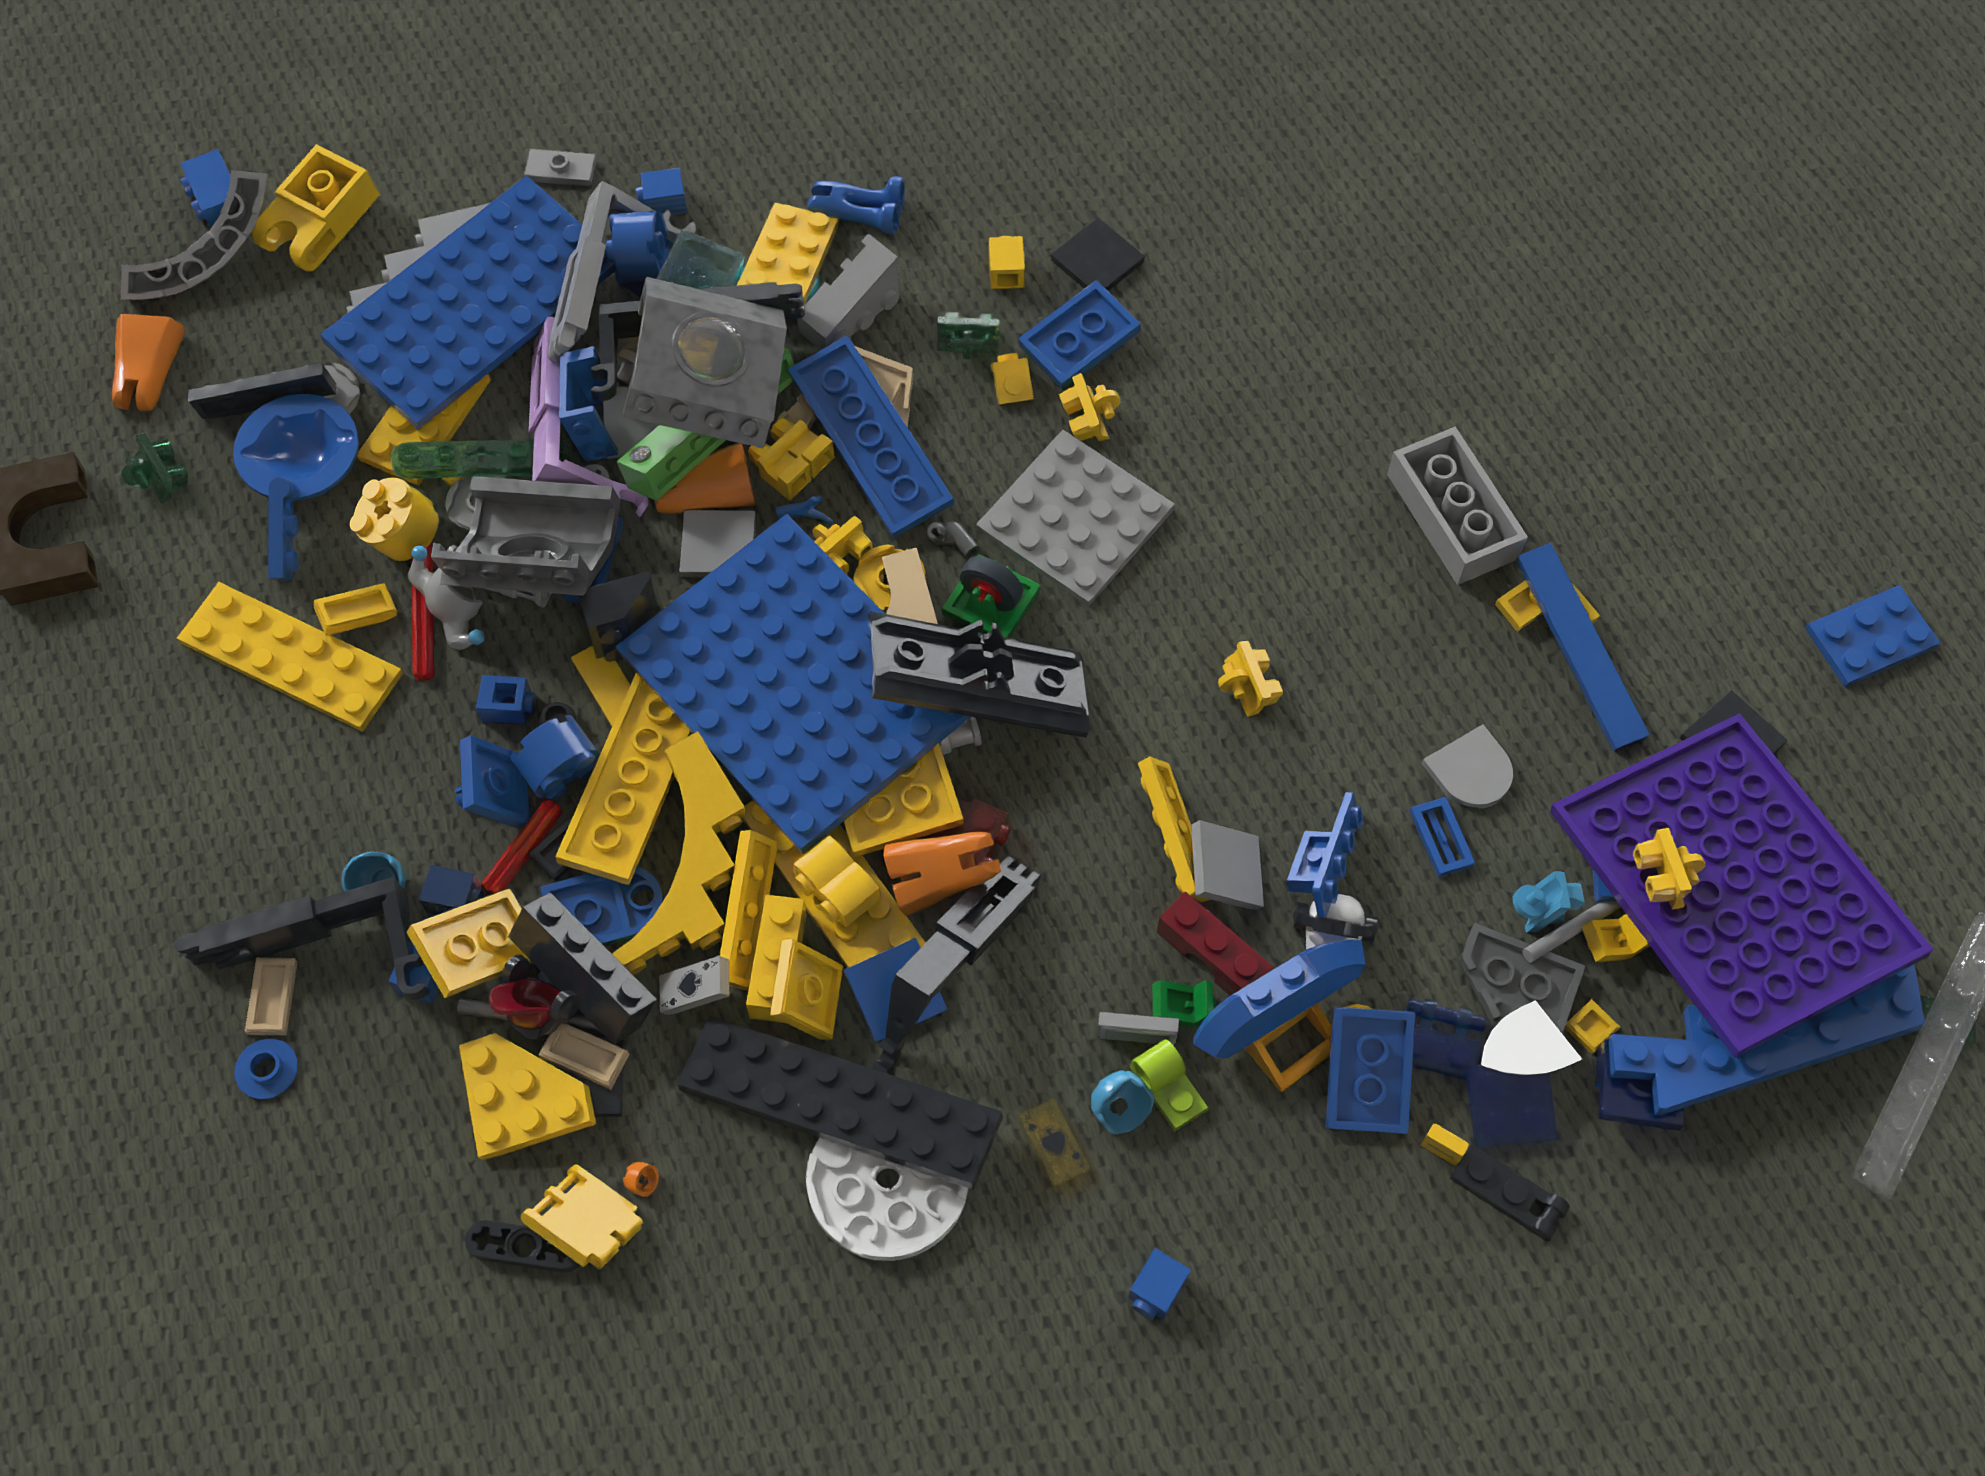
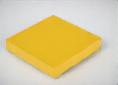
[770,939,843,1040]

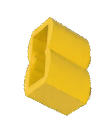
[794,836,881,927]

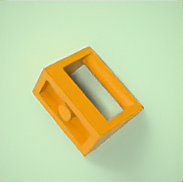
[1245,1003,1332,1092]

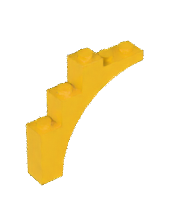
[612,731,746,975]

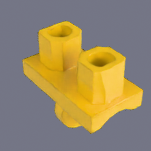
[1059,373,1121,441]
[812,515,873,575]
[1217,641,1283,717]
[1633,828,1705,909]

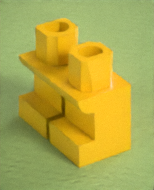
[748,417,835,501]

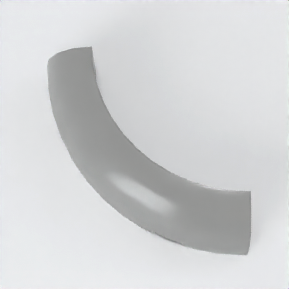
[121,170,267,300]

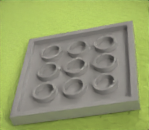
[976,430,1175,607]

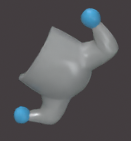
[408,546,485,650]

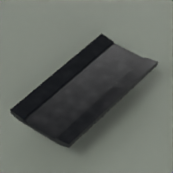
[868,611,1089,738]

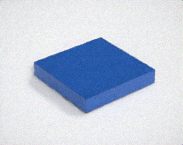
[844,938,947,1042]

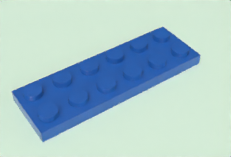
[787,335,954,539]

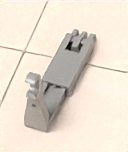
[547,181,696,363]

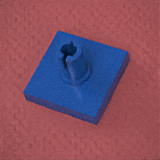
[455,735,529,827]

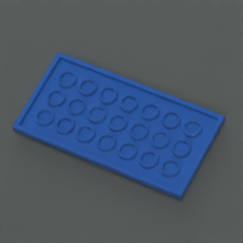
[320,175,616,430]

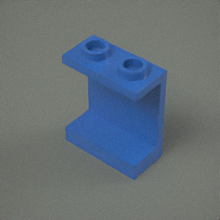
[559,346,618,462]

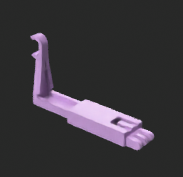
[529,317,649,517]

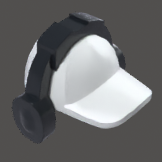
[1293,894,1378,950]

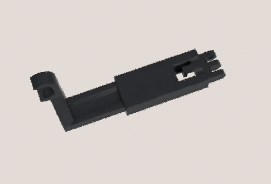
[591,282,805,402]
[871,855,1042,1074]
[174,877,431,999]

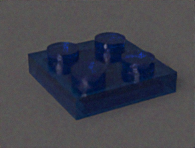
[1465,1065,1558,1147]

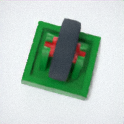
[942,554,1041,638]

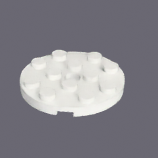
[806,1138,968,1261]

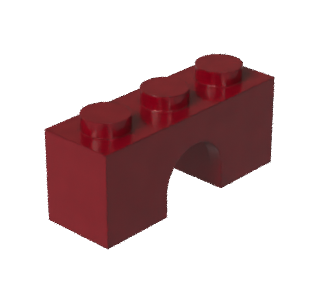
[1156,891,1274,996]

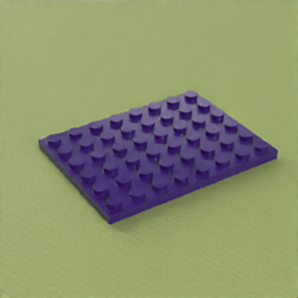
[1550,713,1934,1058]

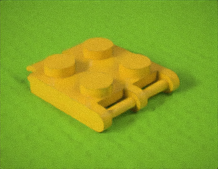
[520,1164,643,1269]

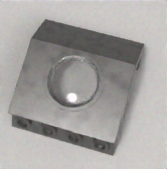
[623,277,787,448]

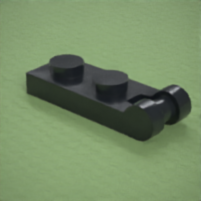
[1449,1143,1570,1241]

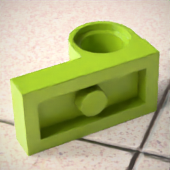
[1130,1039,1208,1131]

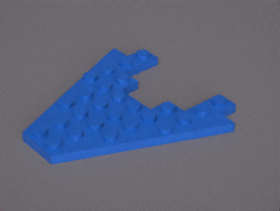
[1592,870,1925,1115]

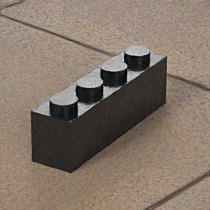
[508,893,657,1044]

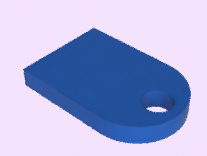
[540,867,663,947]

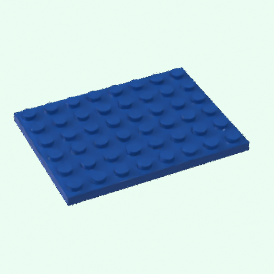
[616,514,971,854]

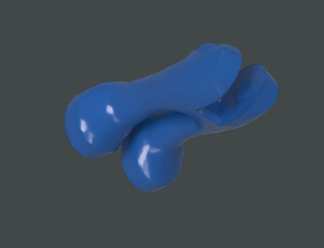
[807,176,905,235]

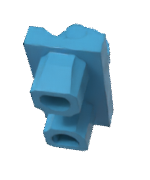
[1513,871,1585,933]

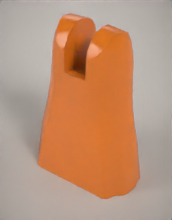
[112,314,185,411]
[654,443,755,514]
[884,832,1001,916]

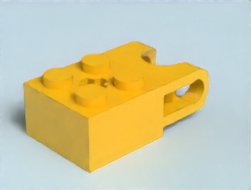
[251,144,380,272]

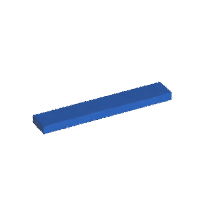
[1516,543,1649,751]

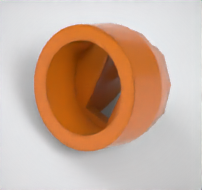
[623,1162,659,1197]

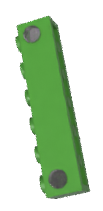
[617,348,794,501]

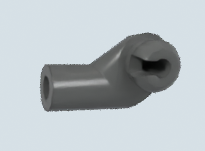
[927,522,980,558]

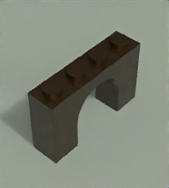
[0,452,98,606]

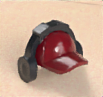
[489,955,579,1039]

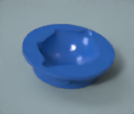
[233,394,359,501]

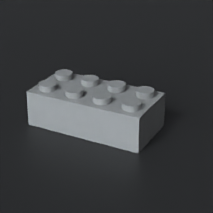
[1387,426,1528,585]

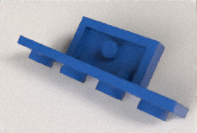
[1287,792,1363,918]

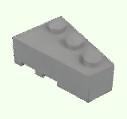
[797,233,900,350]

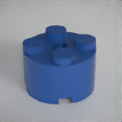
[606,211,670,283]
[510,715,600,802]

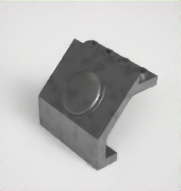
[431,476,621,596]

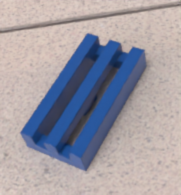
[1409,797,1475,878]

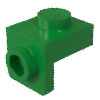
[1152,980,1216,1028]

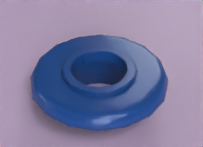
[235,1038,298,1100]

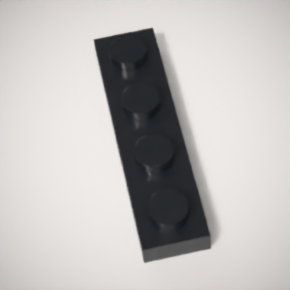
[188,363,336,419]

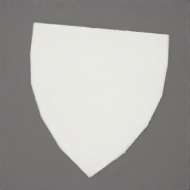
[1481,1000,1582,1075]

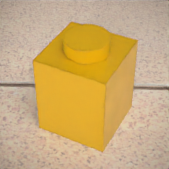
[989,236,1025,289]

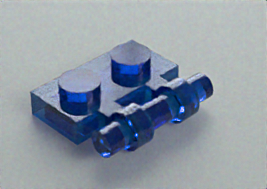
[1405,998,1487,1082]

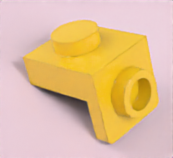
[990,353,1034,405]
[1581,914,1650,962]

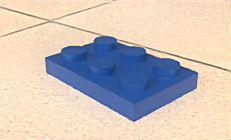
[1018,280,1141,390]
[1805,585,1941,687]
[1326,1006,1415,1134]

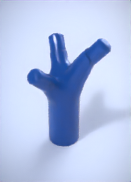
[776,495,833,525]

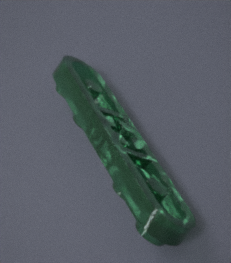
[391,439,571,479]

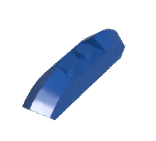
[1193,940,1366,1059]

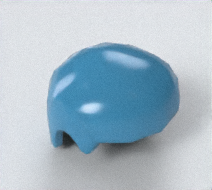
[341,852,407,892]
[1091,1070,1155,1134]

